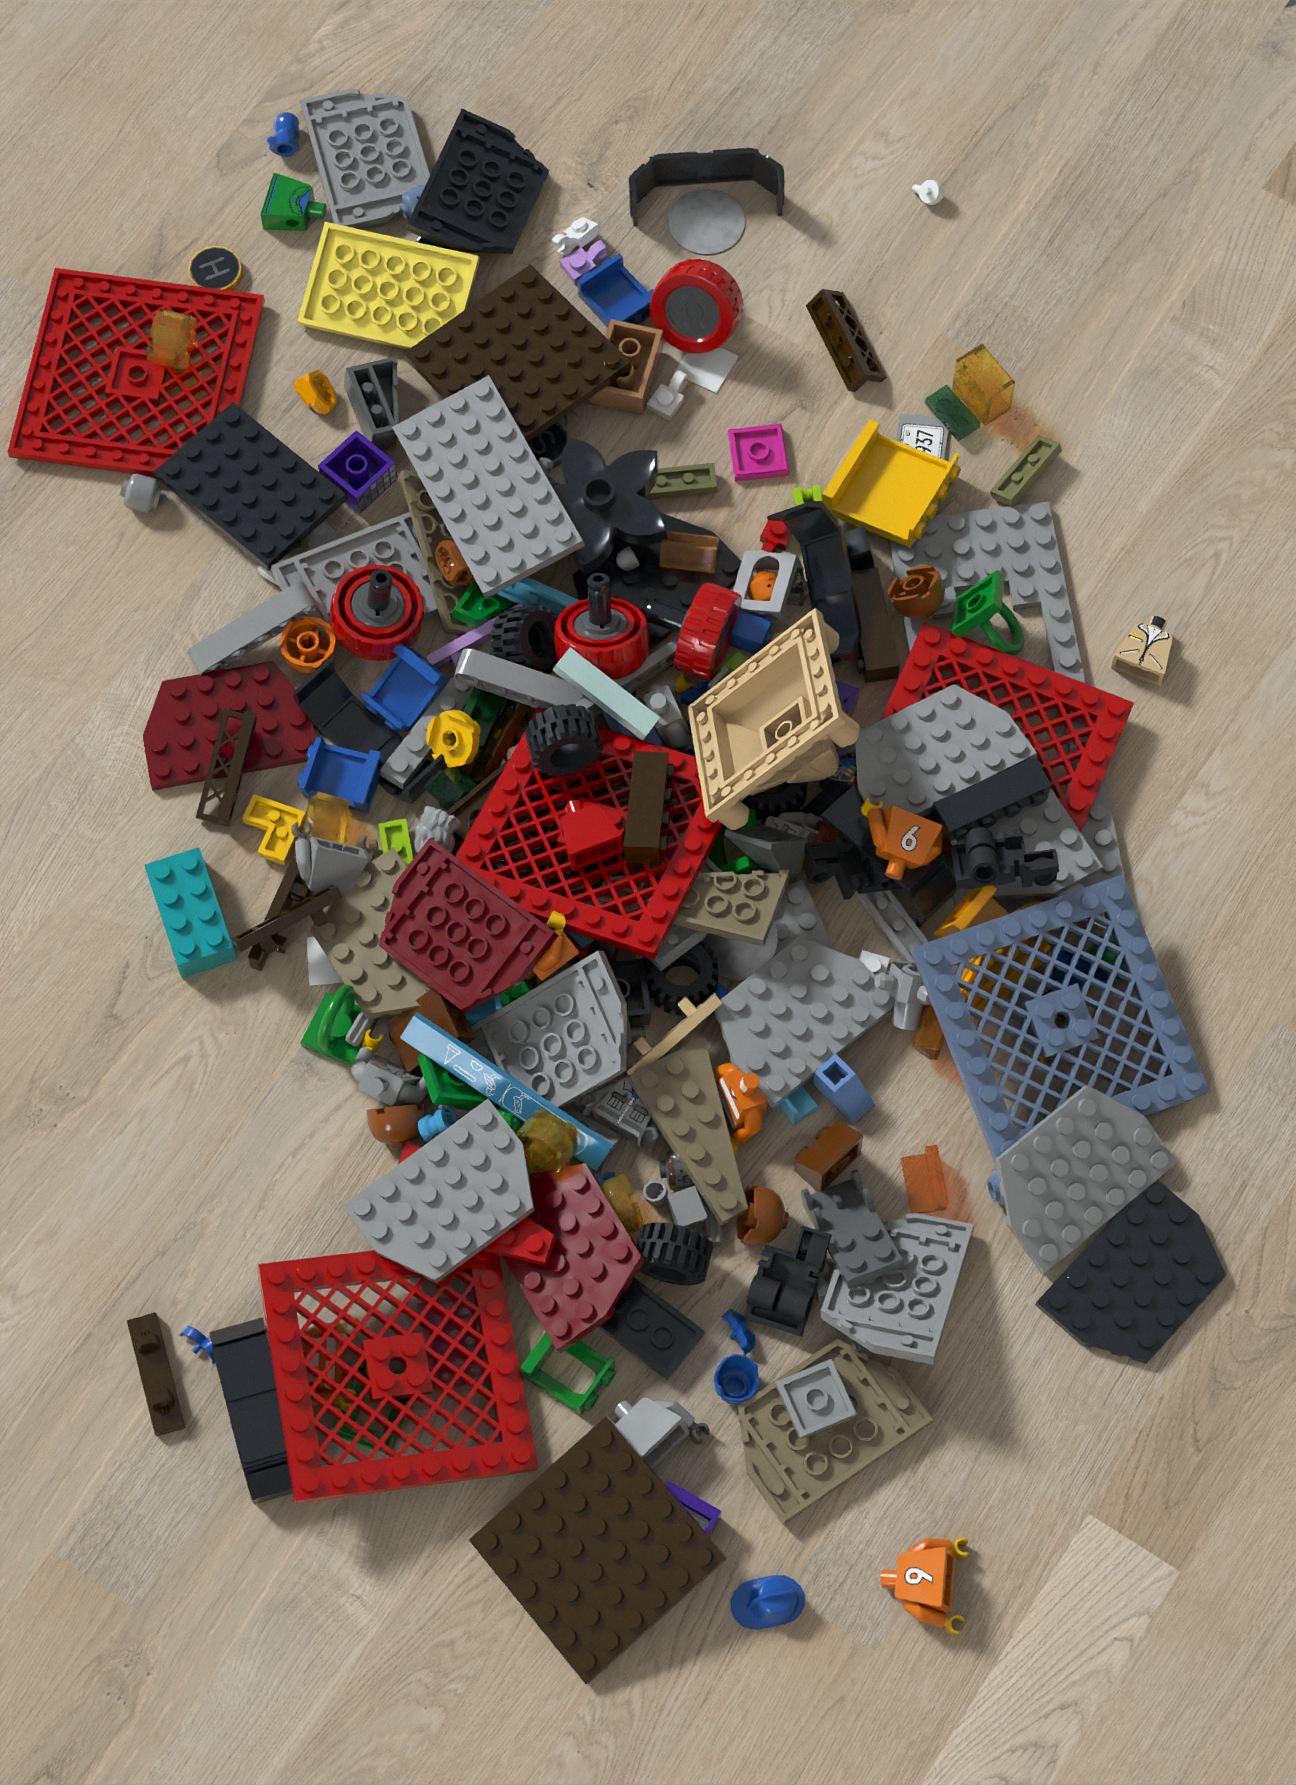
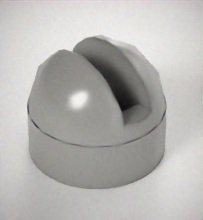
[616,546,640,571]
[643,1180,668,1206]

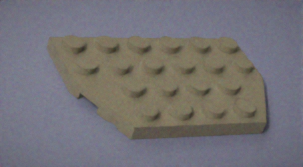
[310,847,432,1019]
[738,1338,933,1525]

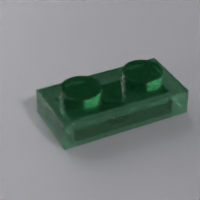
[925,384,980,442]

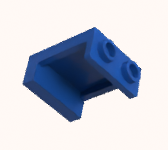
[578,254,654,328]
[360,644,450,732]
[298,737,385,813]

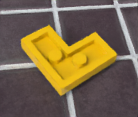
[242,794,307,865]

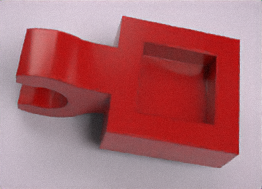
[760,514,793,553]

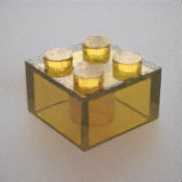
[952,344,1015,426]

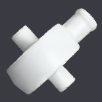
[912,180,944,205]

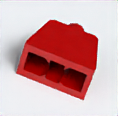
[560,800,624,871]

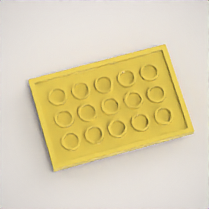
[297,222,480,350]

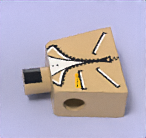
[1111,616,1173,687]

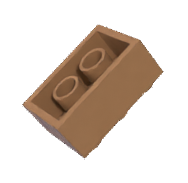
[590,319,663,415]

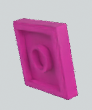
[728,424,789,482]

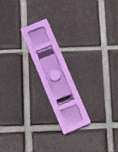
[425,603,523,671]

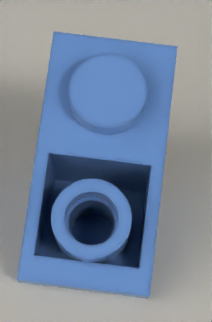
[813,1053,875,1125]

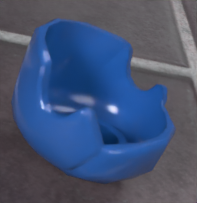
[714,1354,760,1405]

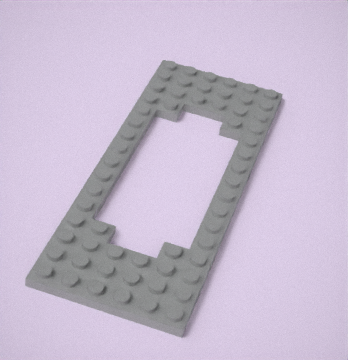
[888,501,1126,913]

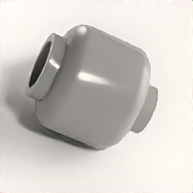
[120,473,162,513]

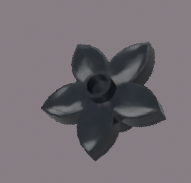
[551,437,668,575]

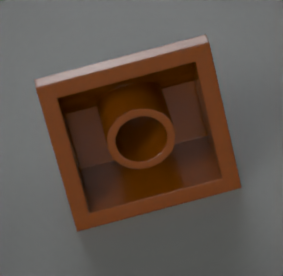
[794,1121,864,1192]

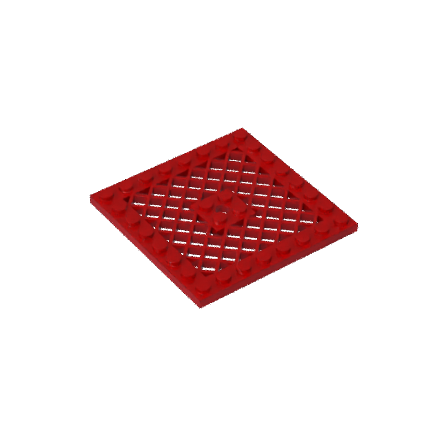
[7,268,265,477]
[852,621,1134,898]
[455,707,724,960]
[257,1250,538,1504]

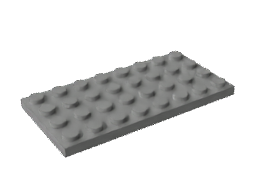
[392,375,585,598]

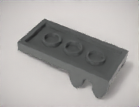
[801,1169,904,1289]

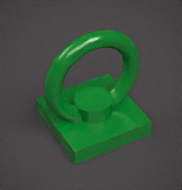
[951,570,1024,655]
[300,985,379,1067]

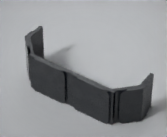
[628,148,785,226]
[767,501,862,667]
[294,658,448,804]
[799,780,957,928]
[209,1317,293,1504]

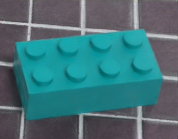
[144,847,237,978]

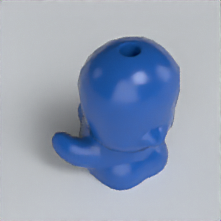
[267,112,300,157]

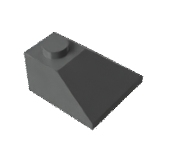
[725,824,806,874]

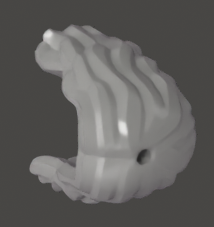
[414,805,462,856]

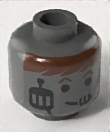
[659,1149,695,1188]

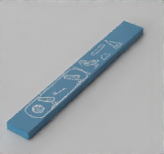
[400,1012,613,1171]

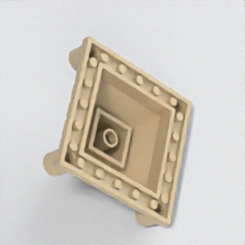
[687,608,860,830]

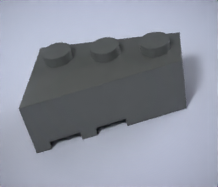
[344,356,399,450]

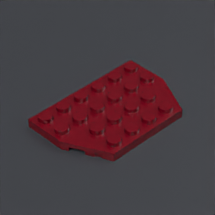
[143,661,316,791]
[379,838,559,1013]
[502,1163,645,1353]

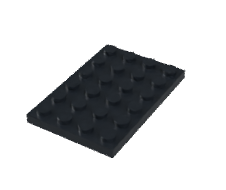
[154,402,347,571]

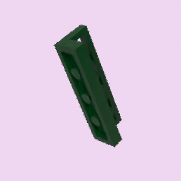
[463,648,507,751]

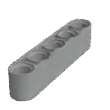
[188,582,317,676]
[454,648,583,709]

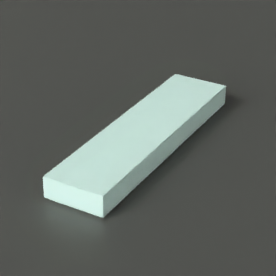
[552,647,660,740]

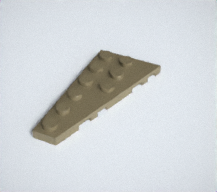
[399,469,475,636]
[597,869,790,947]
[628,1037,748,1226]

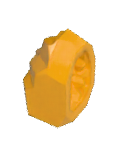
[293,370,337,415]

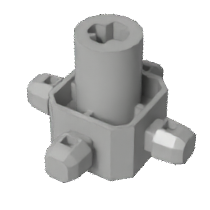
[874,960,932,1030]

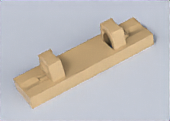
[626,992,722,1075]

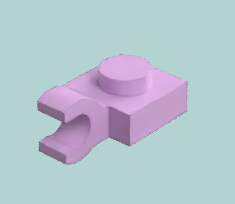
[559,240,608,285]

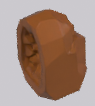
[435,540,475,586]

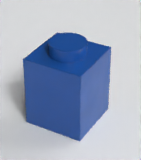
[730,610,775,654]

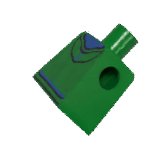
[260,173,327,231]

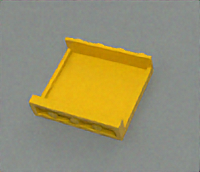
[822,419,961,548]

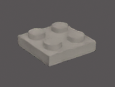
[775,1359,856,1440]

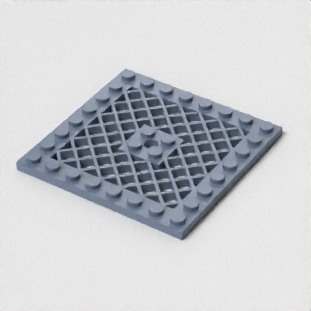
[910,875,1210,1168]

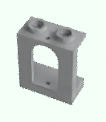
[733,550,804,626]

